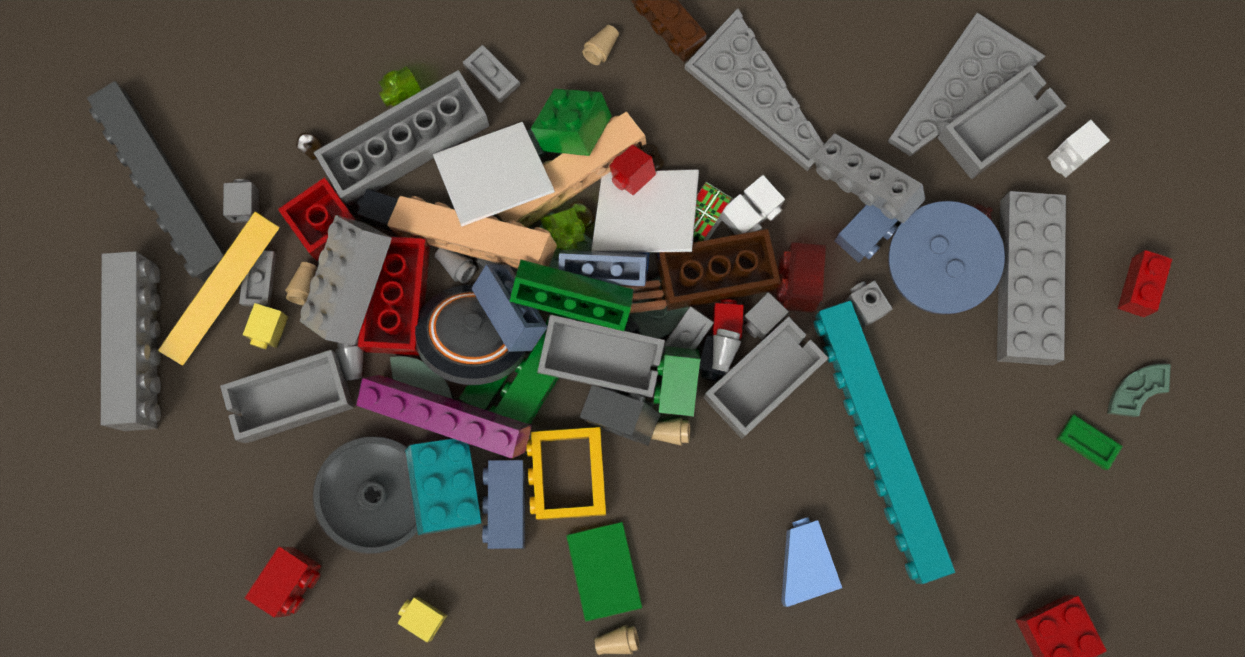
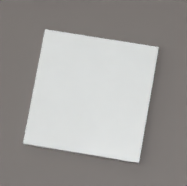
[433,122,555,226]
[591,170,699,253]

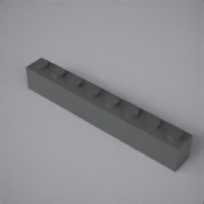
[87,81,226,282]

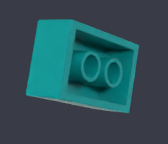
[405,439,481,535]

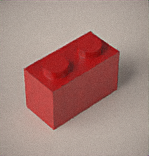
[1117,250,1172,318]

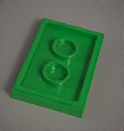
[566,522,642,622]

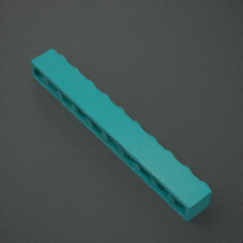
[813,300,956,584]

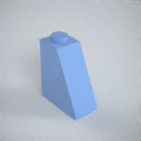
[781,517,842,607]

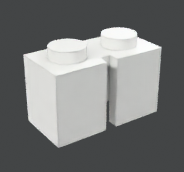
[1047,120,1110,178]
[719,175,785,235]

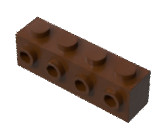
[631,0,707,63]

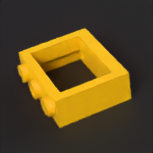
[526,427,606,520]

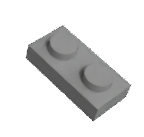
[463,45,520,103]
[239,250,276,308]
[662,306,714,354]

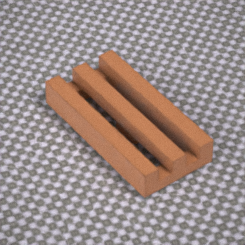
[620,280,667,314]

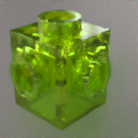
[378,66,421,107]
[541,208,585,251]

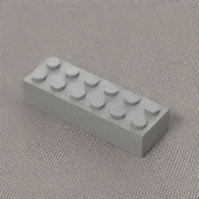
[314,70,489,207]
[997,191,1066,366]
[101,251,161,431]

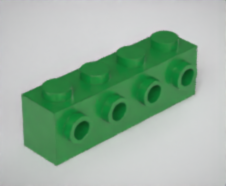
[509,259,634,332]

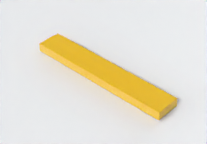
[158,211,279,366]

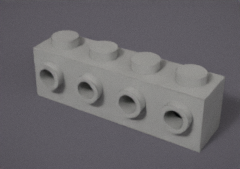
[813,133,925,224]

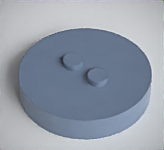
[888,201,1005,314]

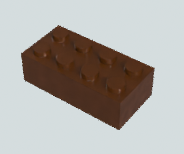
[655,229,781,311]

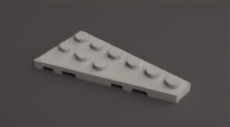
[685,9,824,171]
[888,13,1045,156]

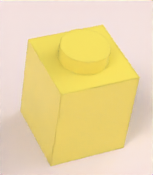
[243,303,288,350]
[398,597,447,642]

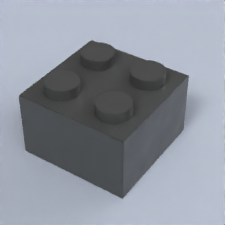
[580,385,660,446]

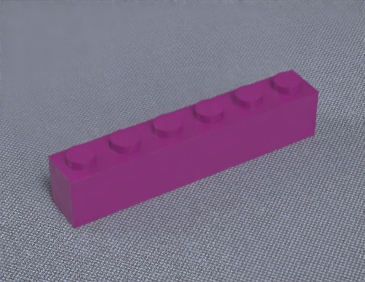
[356,375,532,458]

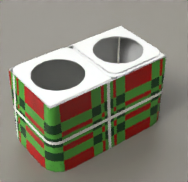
[693,182,733,243]

